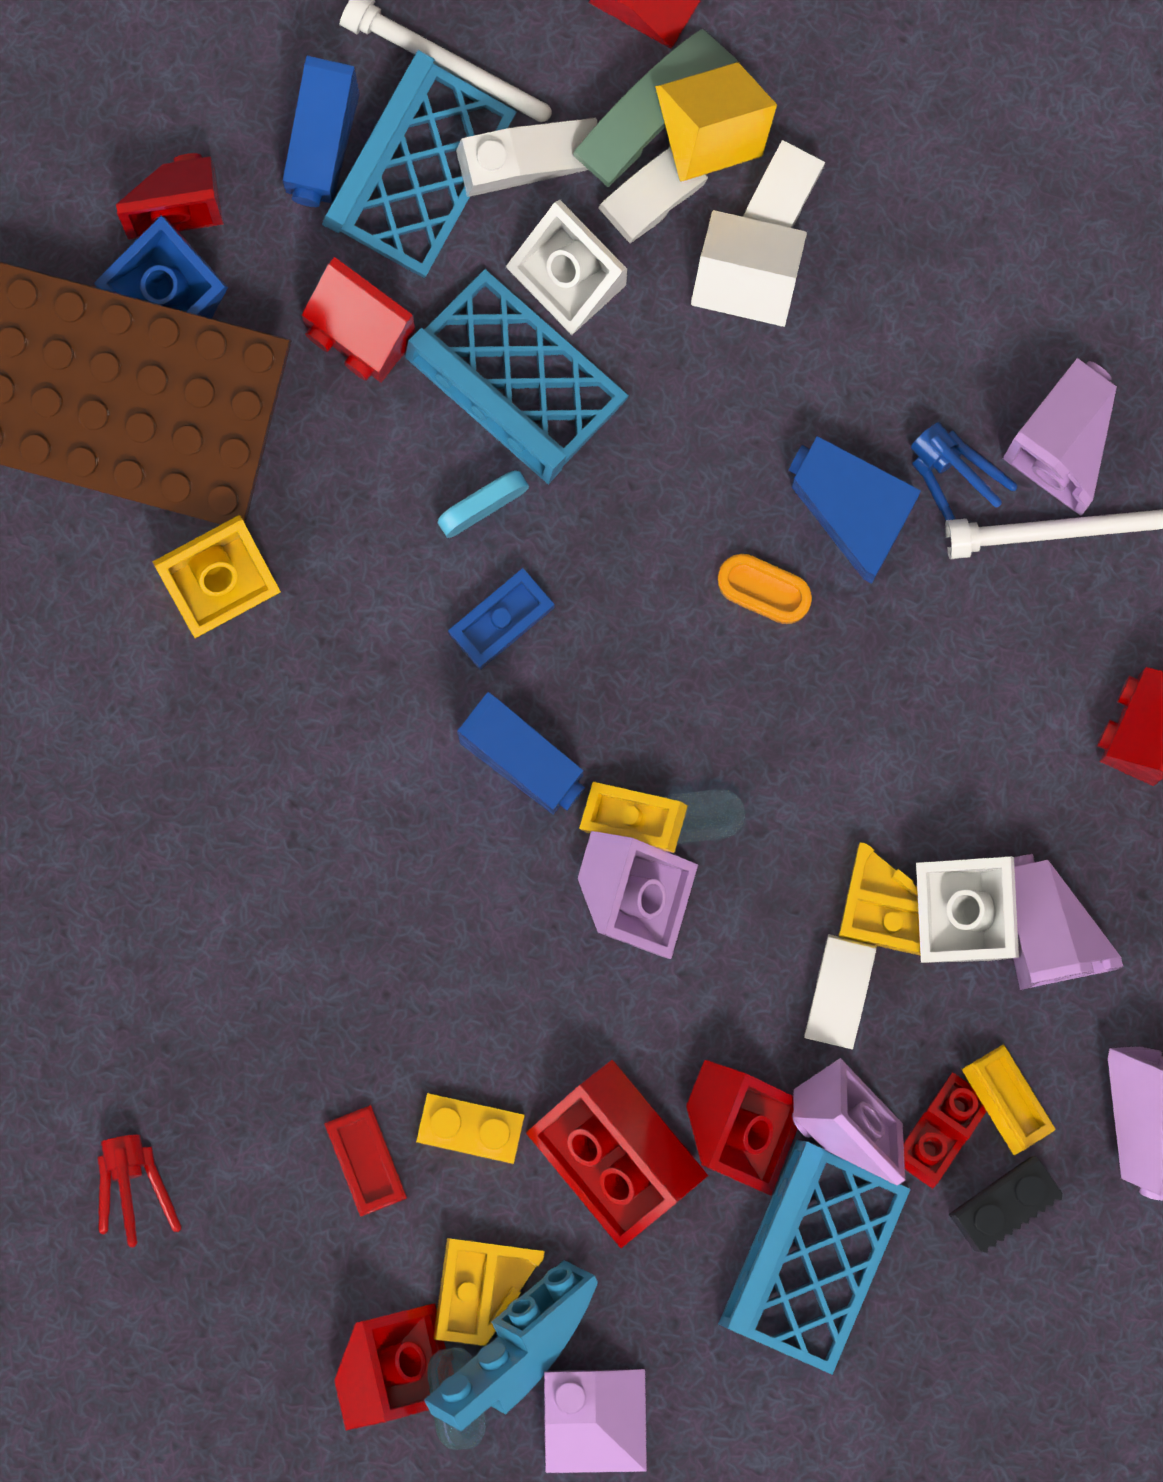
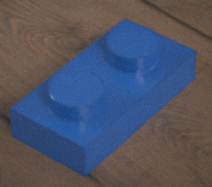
[448,568,555,670]

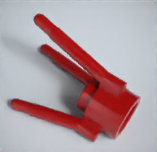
[97,1134,181,1247]

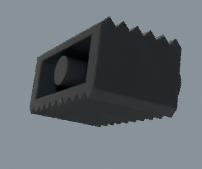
[949,1156,1063,1253]

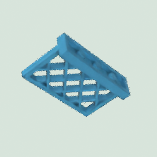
[322,50,517,278]
[405,269,629,485]
[718,1140,911,1375]

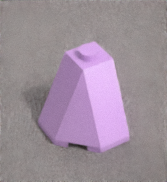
[1003,358,1117,516]
[1013,854,1123,990]
[1108,1047,1163,1201]

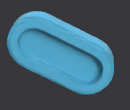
[438,470,529,538]

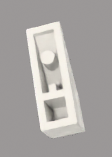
[456,118,598,197]

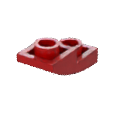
[904,1072,987,1189]

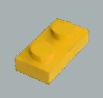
[579,782,688,853]
[416,1093,525,1164]

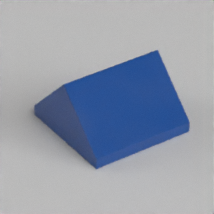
[94,215,228,318]

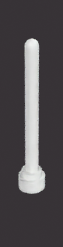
[340,0,552,122]
[945,509,1163,559]

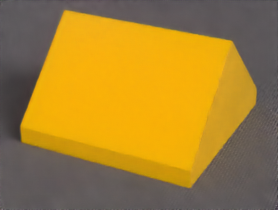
[655,62,777,181]
[152,515,281,638]

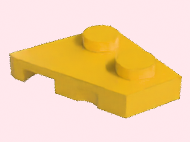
[839,842,921,956]
[433,1238,545,1346]

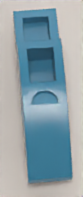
[424,1260,598,1432]

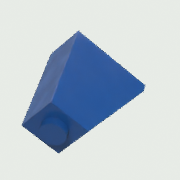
[283,56,360,207]
[789,436,921,584]
[457,692,585,815]

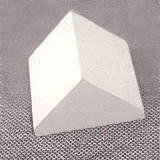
[506,200,627,335]
[691,210,807,327]
[916,857,1019,963]

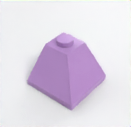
[578,831,698,959]
[792,1058,905,1185]
[544,1369,647,1473]

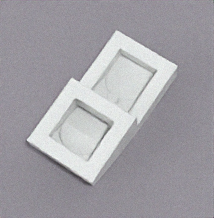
[743,140,825,228]
[599,147,708,243]
[804,934,877,1050]

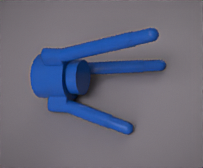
[910,422,1017,520]

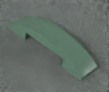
[573,29,738,187]

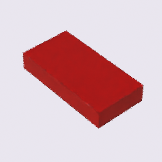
[324,1105,407,1217]

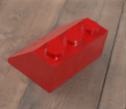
[526,1059,709,1248]

